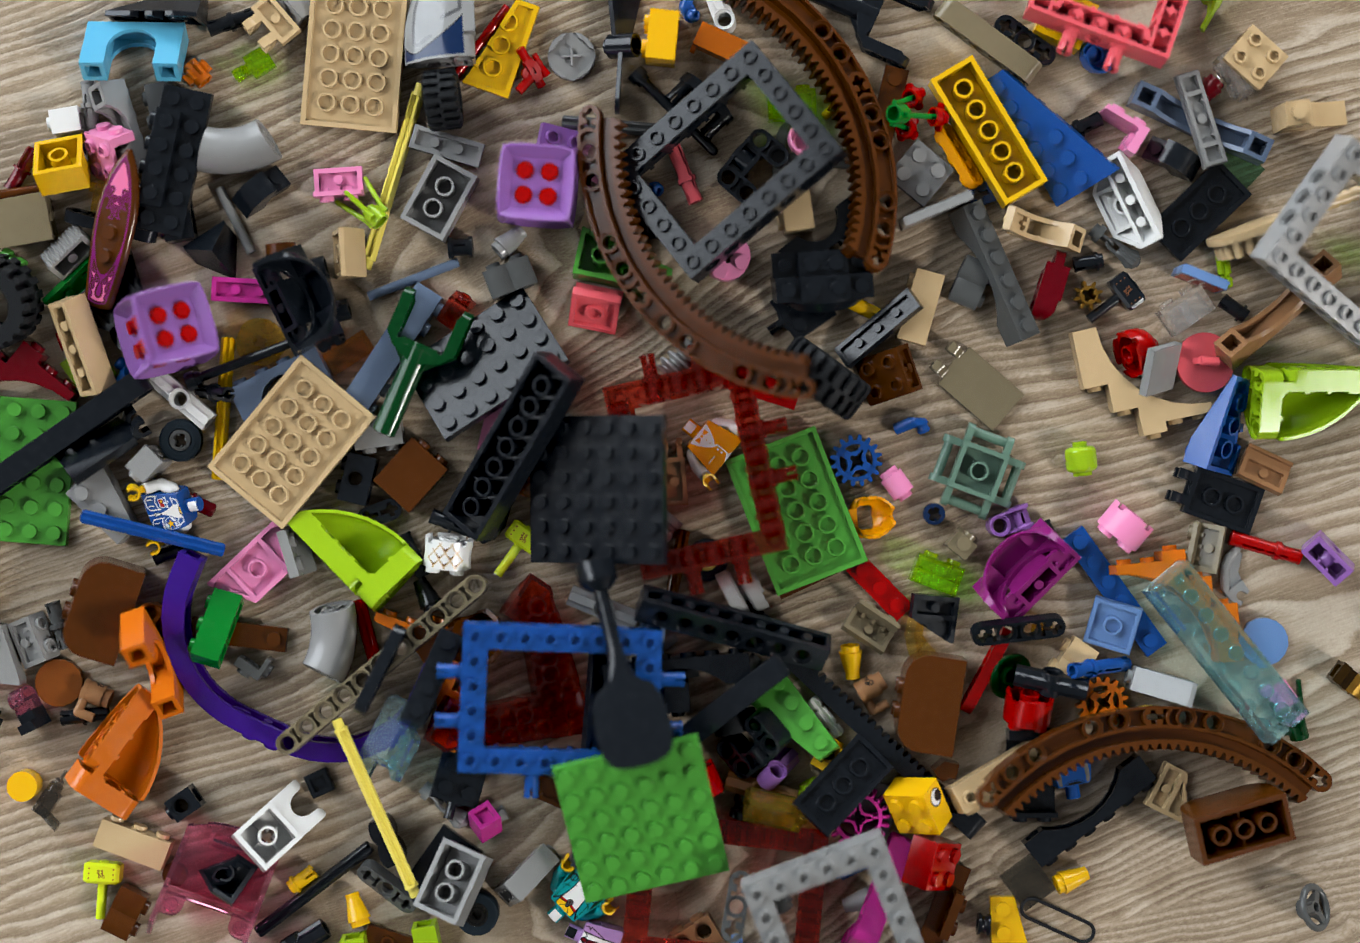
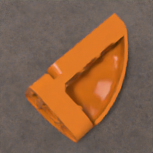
[65,684,163,820]

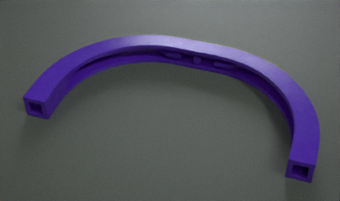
[161,548,446,763]

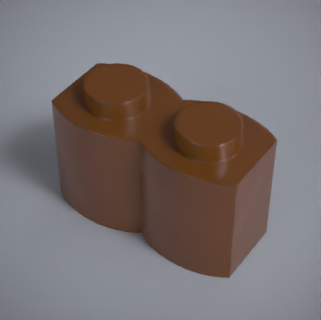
[100,882,152,941]

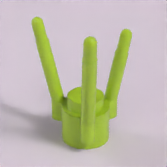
[335,176,388,230]

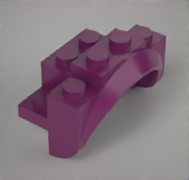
[972,518,1082,620]

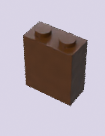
[373,437,450,513]

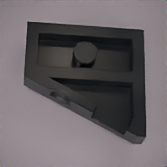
[908,593,960,644]

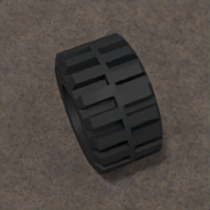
[422,67,464,132]

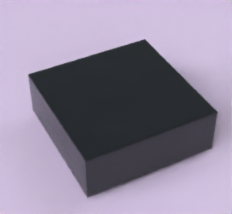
[303,767,336,799]

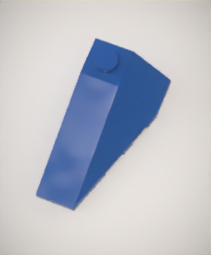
[1183,375,1250,476]

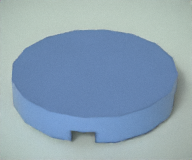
[1241,617,1288,666]

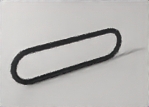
[1020,897,1096,943]

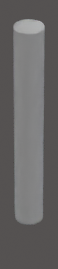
[215,186,256,255]

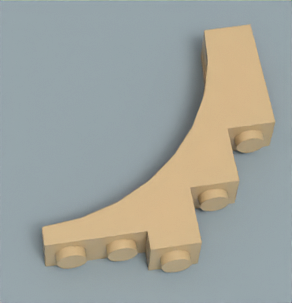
[1068,327,1212,440]

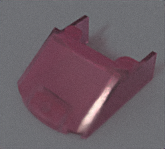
[146,822,279,943]

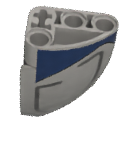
[404,0,476,68]

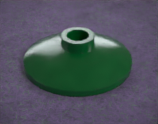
[990,653,1031,699]

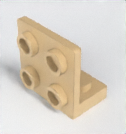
[1222,24,1289,91]

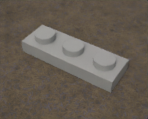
[408,124,486,169]

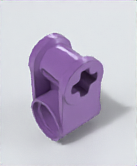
[986,503,1035,537]

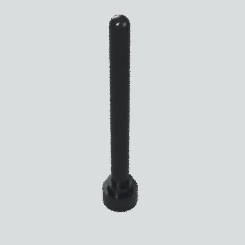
[628,65,718,156]
[183,340,290,391]

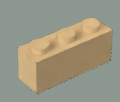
[894,268,945,347]
[92,814,176,871]

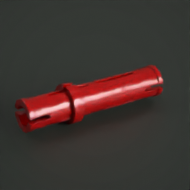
[1228,530,1303,565]

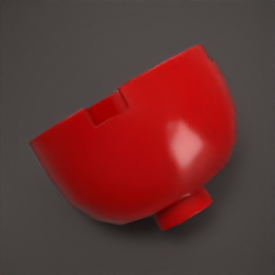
[1112,328,1159,378]

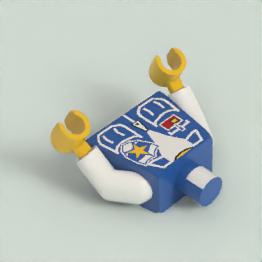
[126,478,204,556]

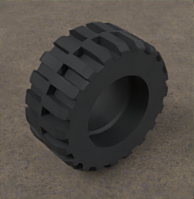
[0,253,44,350]
[786,335,871,420]

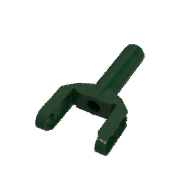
[372,286,474,437]

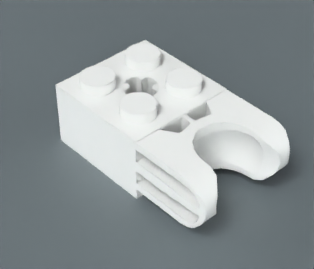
[231,780,326,872]

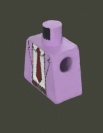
[564,919,625,943]

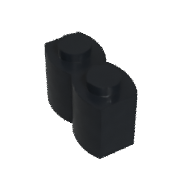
[368,813,407,868]

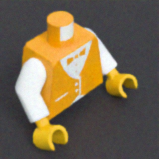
[681,418,757,491]

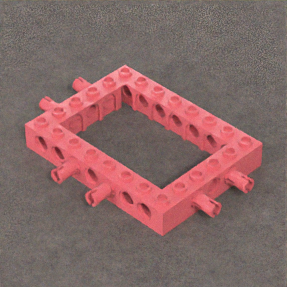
[1022,0,1188,73]

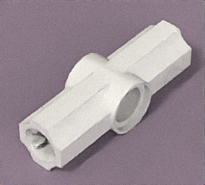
[149,374,217,431]

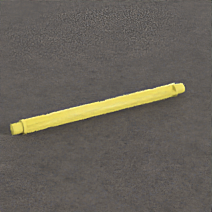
[365,82,423,271]
[331,717,419,899]

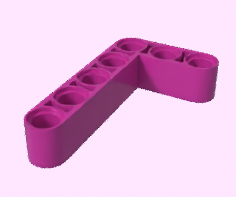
[840,831,912,943]

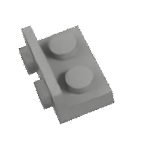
[276,528,317,579]
[7,611,61,669]

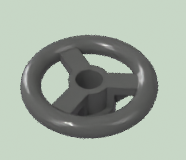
[1296,883,1330,932]

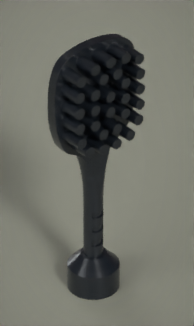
[575,557,673,769]

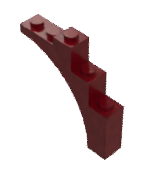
[0,340,80,402]

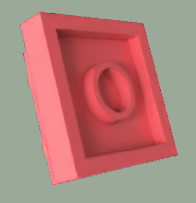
[568,282,624,335]

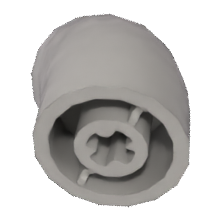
[197,119,282,175]
[303,600,357,683]

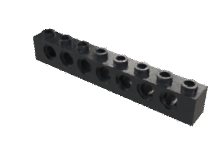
[634,584,831,671]

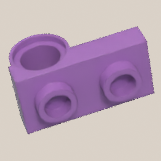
[536,122,578,149]

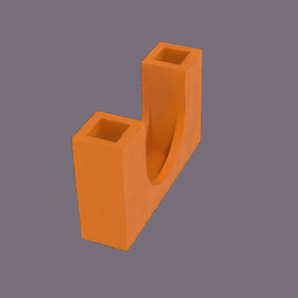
[120,606,184,720]

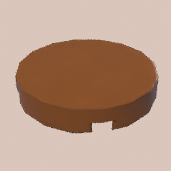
[35,659,85,707]

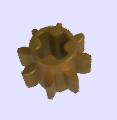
[1072,281,1103,310]

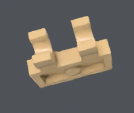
[242,0,302,54]

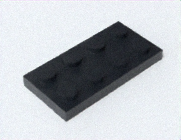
[1158,164,1252,262]
[791,733,894,838]

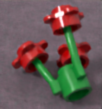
[886,83,949,142]

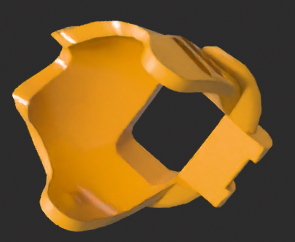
[848,496,896,539]

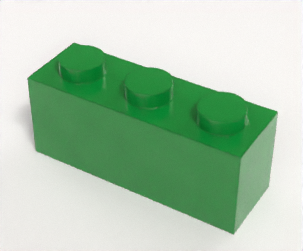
[188,588,244,669]

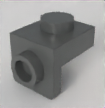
[234,654,275,681]

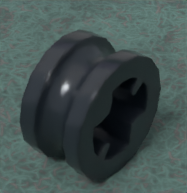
[976,913,991,936]

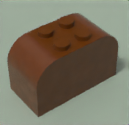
[61,556,146,667]
[890,650,967,757]
[1180,783,1296,866]

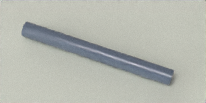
[367,258,460,301]

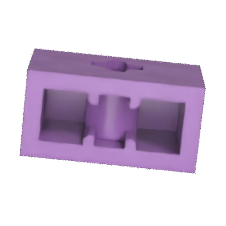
[1301,530,1355,587]

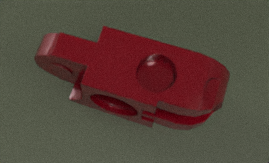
[1030,250,1071,321]

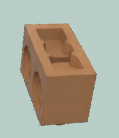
[667,911,723,943]

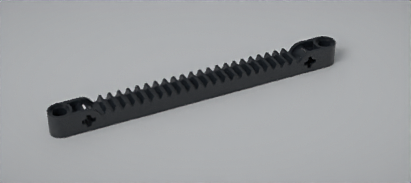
[754,610,987,840]

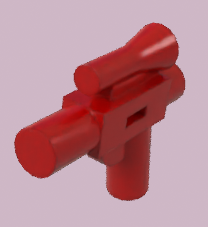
[515,46,551,95]

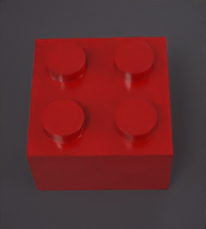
[901,834,962,891]

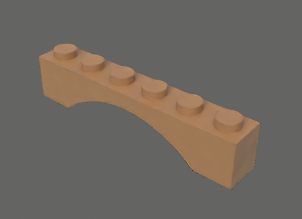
[1214,249,1342,371]

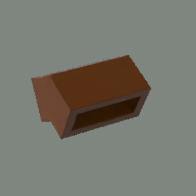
[930,757,959,782]

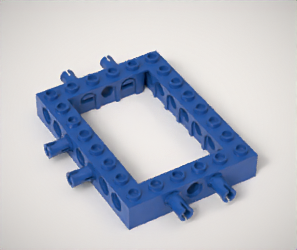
[434,620,685,798]

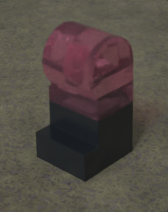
[8,685,52,736]

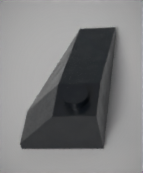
[105,0,209,26]

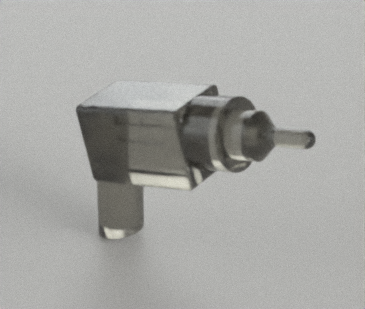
[32,770,67,832]

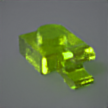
[231,47,277,83]

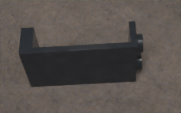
[1006,728,1058,822]

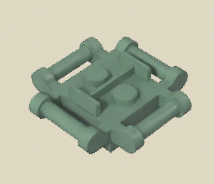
[928,422,1026,520]

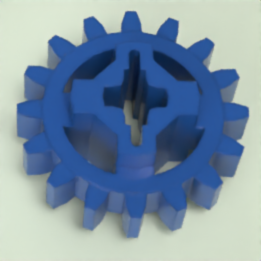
[830,434,882,487]

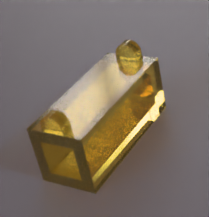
[743,787,808,833]

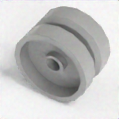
[715,560,769,612]

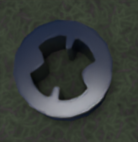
[923,503,945,525]

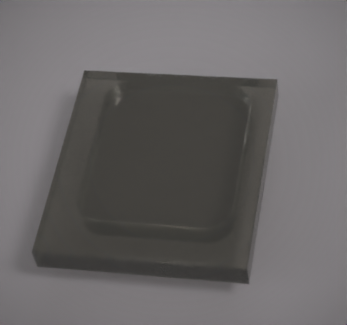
[1000,853,1056,912]

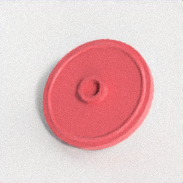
[1177,332,1233,393]

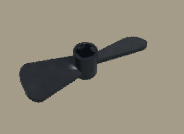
[603,0,642,115]

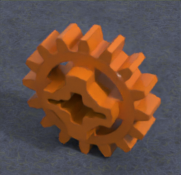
[1075,675,1129,725]

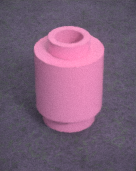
[879,465,914,502]

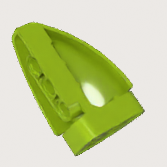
[1242,362,1360,441]
[287,509,423,612]

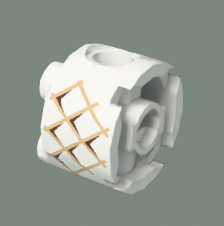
[423,532,474,576]

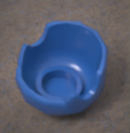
[1079,42,1112,74]

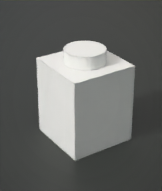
[46,105,86,137]

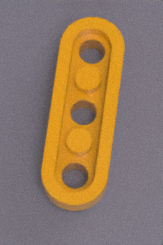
[934,123,983,190]

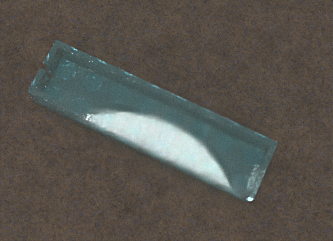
[1141,560,1309,744]

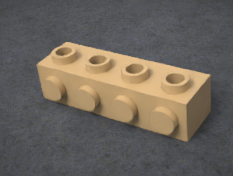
[48,293,116,397]
[944,741,1037,816]

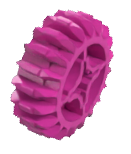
[831,788,891,842]

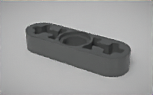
[357,859,416,913]
[721,871,749,943]

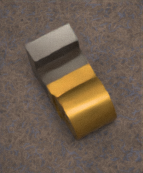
[1326,660,1360,701]

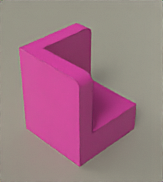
[468,800,502,844]

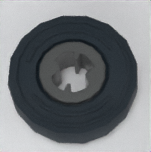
[159,419,203,462]

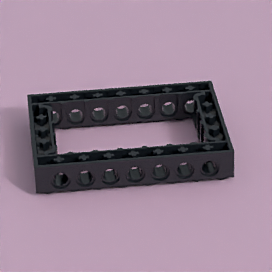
[622,40,848,283]

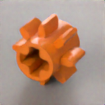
[182,58,212,89]

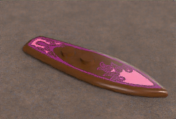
[85,148,140,310]

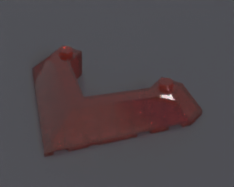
[423,573,585,752]

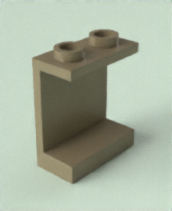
[0,192,59,251]

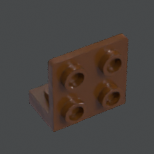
[856,343,923,406]

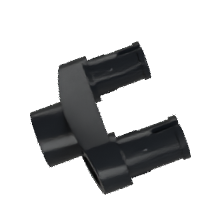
[665,72,734,141]

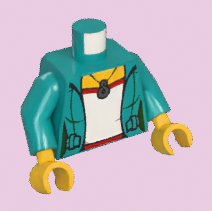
[547,853,620,923]

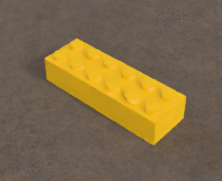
[928,55,1048,209]

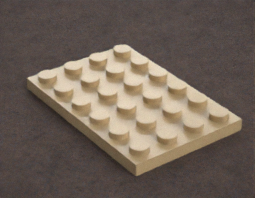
[300,0,409,134]
[207,354,377,529]

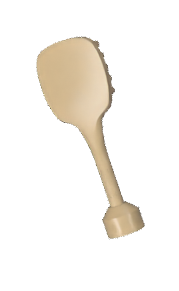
[1205,186,1360,261]

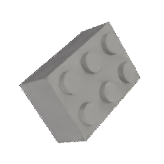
[400,153,480,243]
[413,837,494,927]

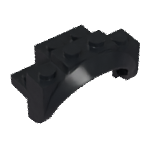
[252,244,344,357]
[770,249,874,312]

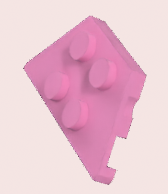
[207,521,288,603]

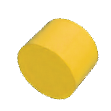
[7,769,43,802]

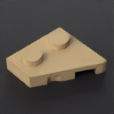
[1142,760,1188,823]

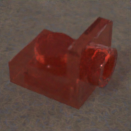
[436,290,476,331]

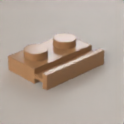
[1235,443,1294,496]

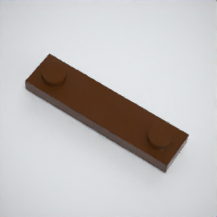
[873,65,909,147]
[191,616,289,652]

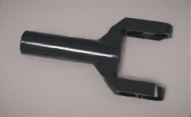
[809,0,935,69]

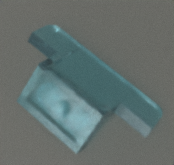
[359,694,421,783]

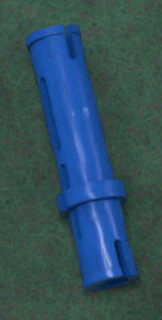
[1067,656,1132,679]

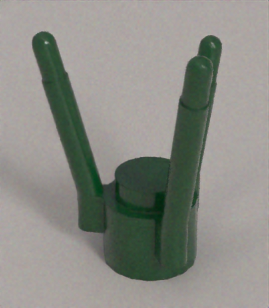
[1268,679,1309,742]

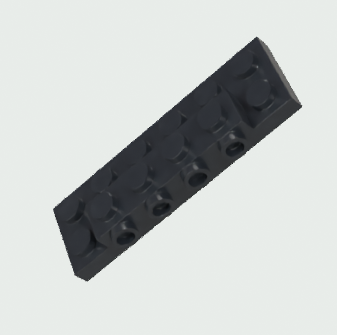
[136,84,214,238]

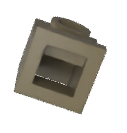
[944,526,978,561]

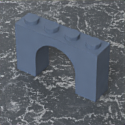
[229,347,335,422]

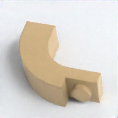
[1002,205,1086,253]

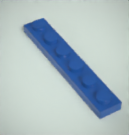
[1063,526,1167,657]

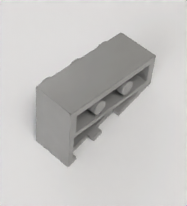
[65,464,139,544]

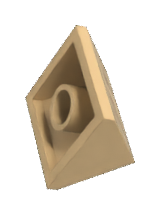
[332,227,367,280]

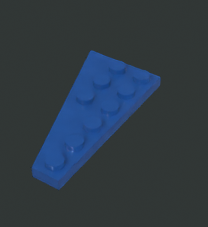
[987,69,1120,207]

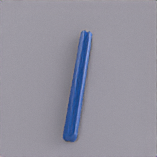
[80,510,226,557]

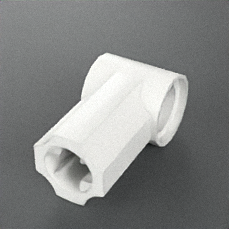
[706,0,736,34]

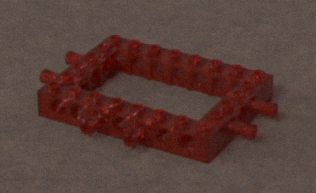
[602,344,799,596]

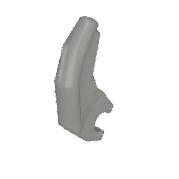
[1219,546,1249,606]

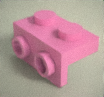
[313,166,365,203]

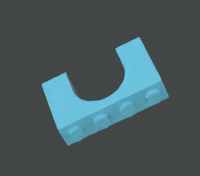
[78,21,189,81]

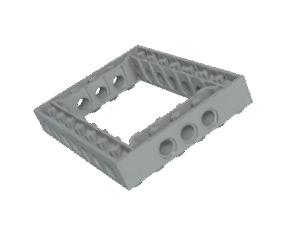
[1249,134,1360,350]
[740,827,924,943]

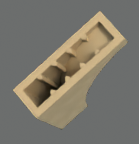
[1270,99,1347,134]

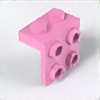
[83,122,135,181]

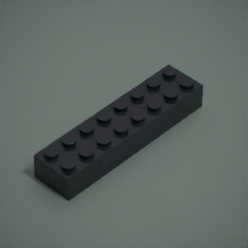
[442,351,586,541]

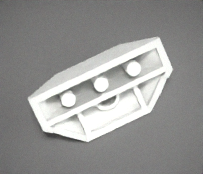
[1092,150,1163,249]

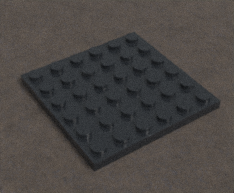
[530,415,668,565]

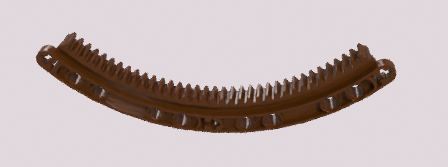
[725,0,898,274]
[577,105,817,400]
[975,705,1332,817]

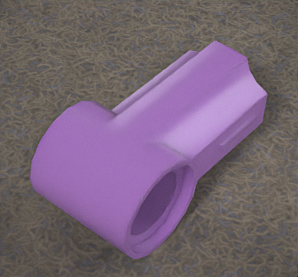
[757,747,800,791]

